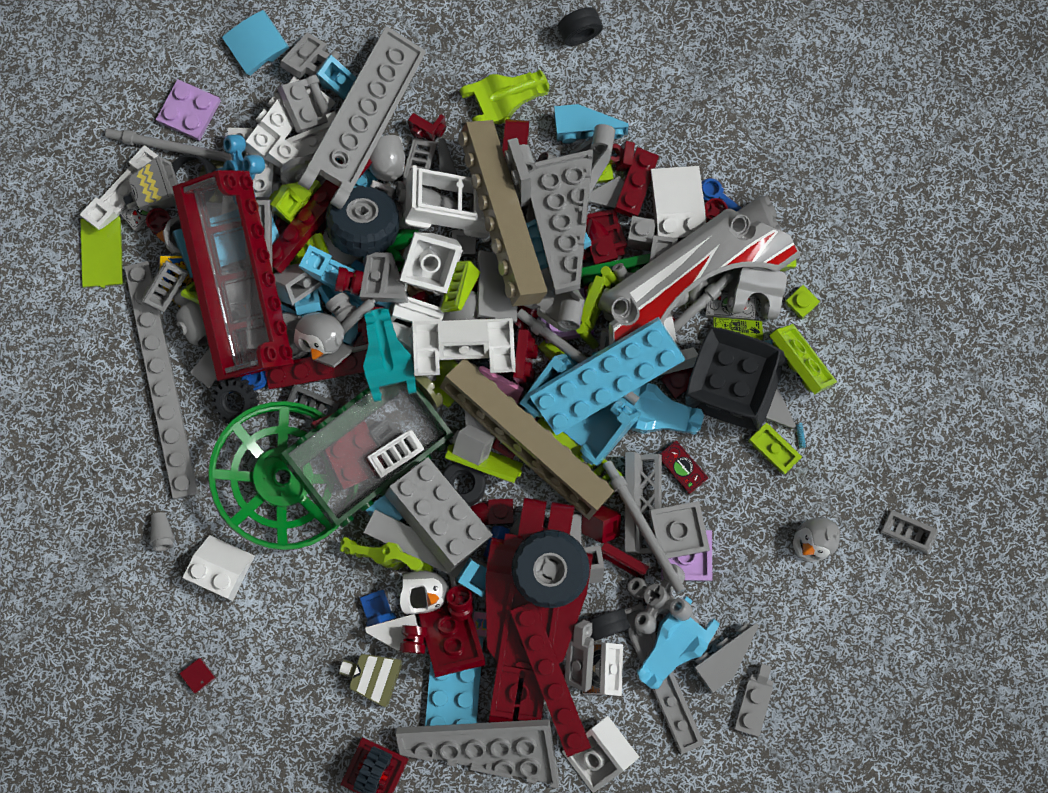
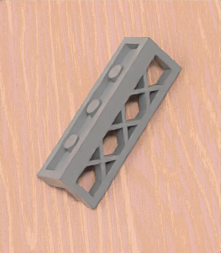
[625,452,662,555]

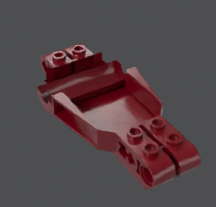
[485,498,593,723]

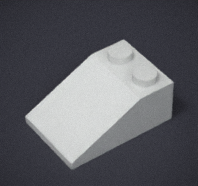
[651,166,706,240]

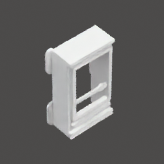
[405,165,490,239]
[389,244,463,323]

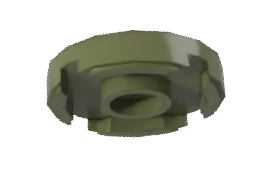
[415,375,443,409]

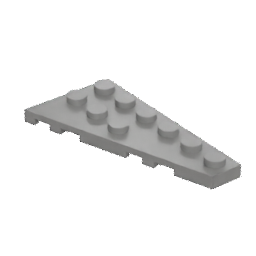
[530,149,593,294]
[395,719,560,789]

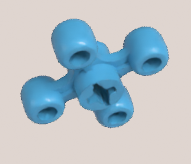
[215,134,265,206]

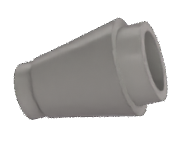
[150,512,175,551]

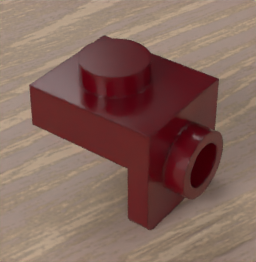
[408,113,447,142]

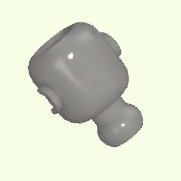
[173,286,208,346]

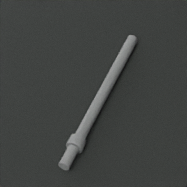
[105,128,244,162]
[673,272,734,333]
[517,309,640,405]
[603,460,686,594]

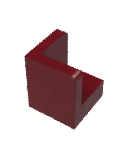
[581,505,621,544]

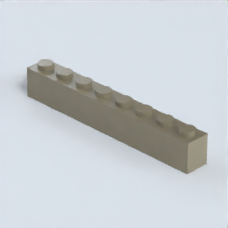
[458,120,548,307]
[440,359,614,520]

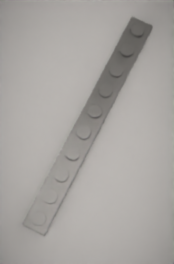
[125,261,199,500]

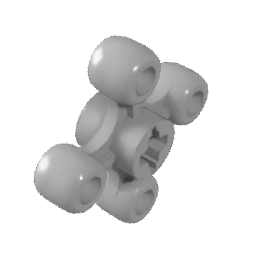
[628,564,693,634]

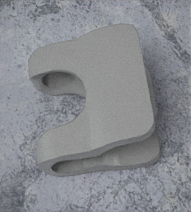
[727,267,787,320]

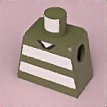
[339,654,403,708]

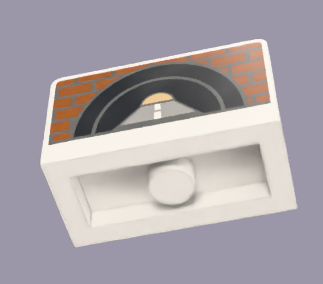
[582,643,623,696]

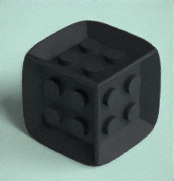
[685,327,785,431]

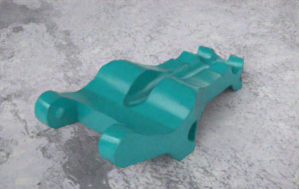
[363,308,417,402]

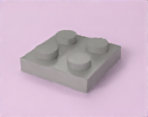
[649,501,710,559]

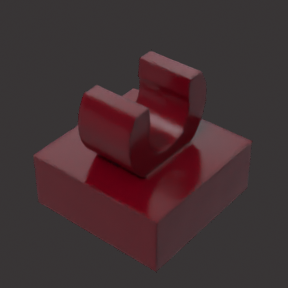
[609,141,635,172]

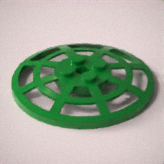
[208,401,358,551]

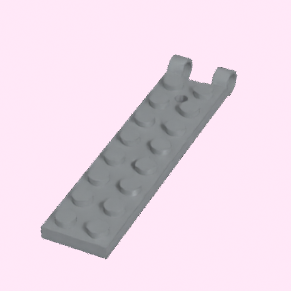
[297,26,426,210]

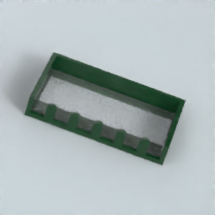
[278,382,454,528]

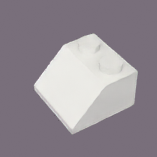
[399,232,462,294]
[182,535,255,601]
[562,716,639,793]

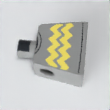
[123,156,178,212]

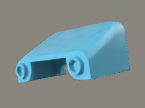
[520,353,641,466]

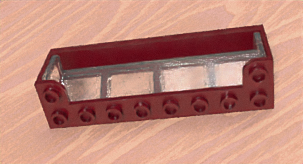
[172,170,294,381]

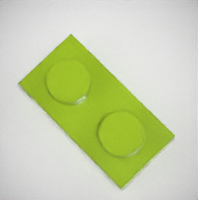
[748,422,802,475]

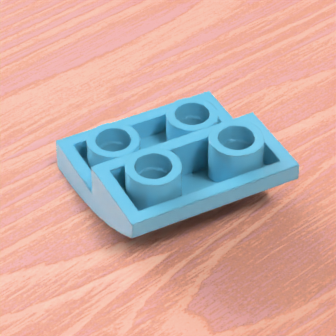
[222,10,290,75]

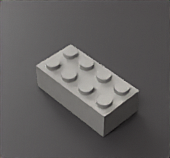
[385,458,493,573]

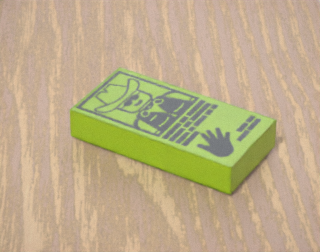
[713,317,763,340]

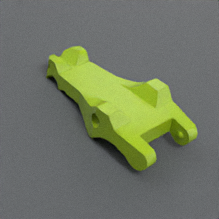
[459,69,550,125]
[340,537,433,572]

